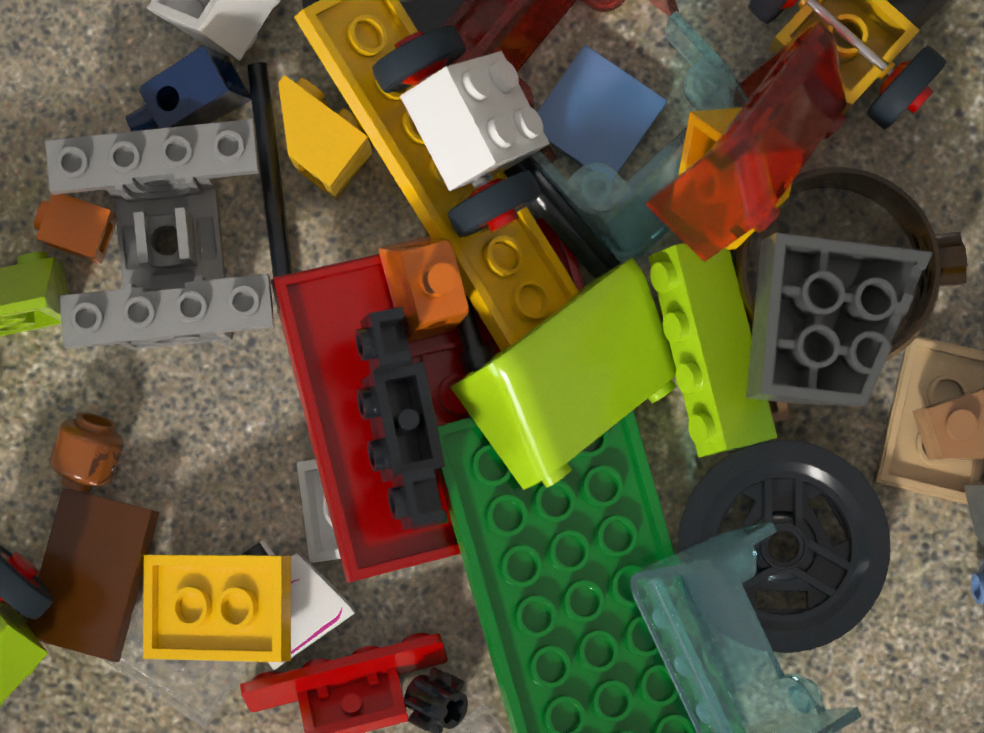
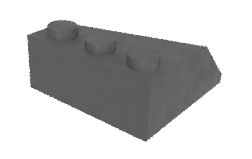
[746,233,933,407]

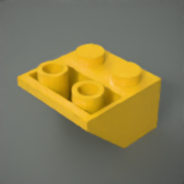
[278,75,373,201]

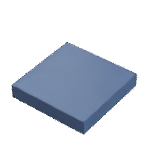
[537,44,667,186]

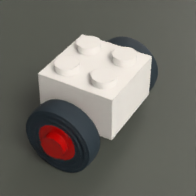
[372,25,550,238]

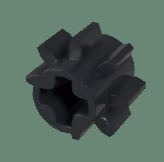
[404,667,468,733]

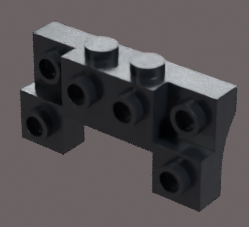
[355,307,448,530]

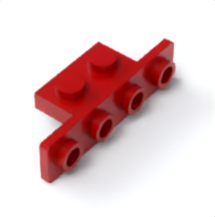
[240,633,448,733]

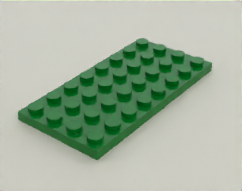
[437,411,726,733]

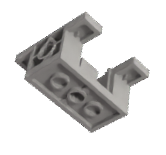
[45,119,275,350]

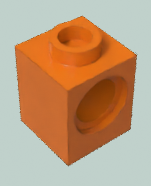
[34,194,117,264]

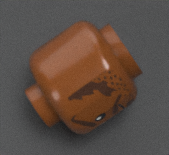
[50,412,124,492]

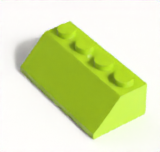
[648,238,778,458]

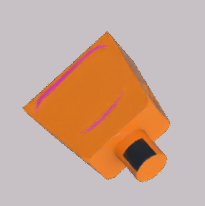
[378,236,469,343]

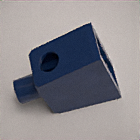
[125,45,251,131]

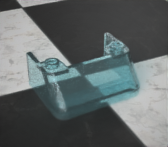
[529,11,762,261]
[631,522,862,733]

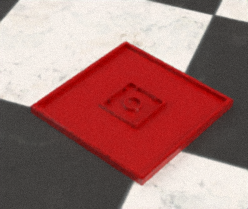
[270,218,584,583]

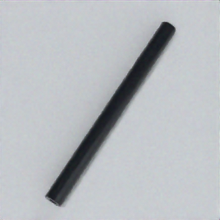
[247,62,293,314]

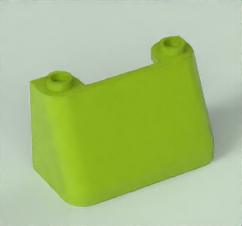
[450,257,677,490]

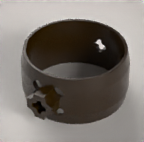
[731,167,968,361]

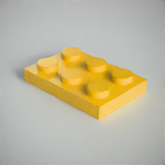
[143,555,291,662]

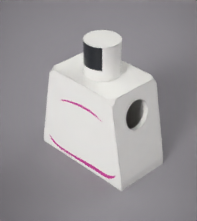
[242,540,357,670]

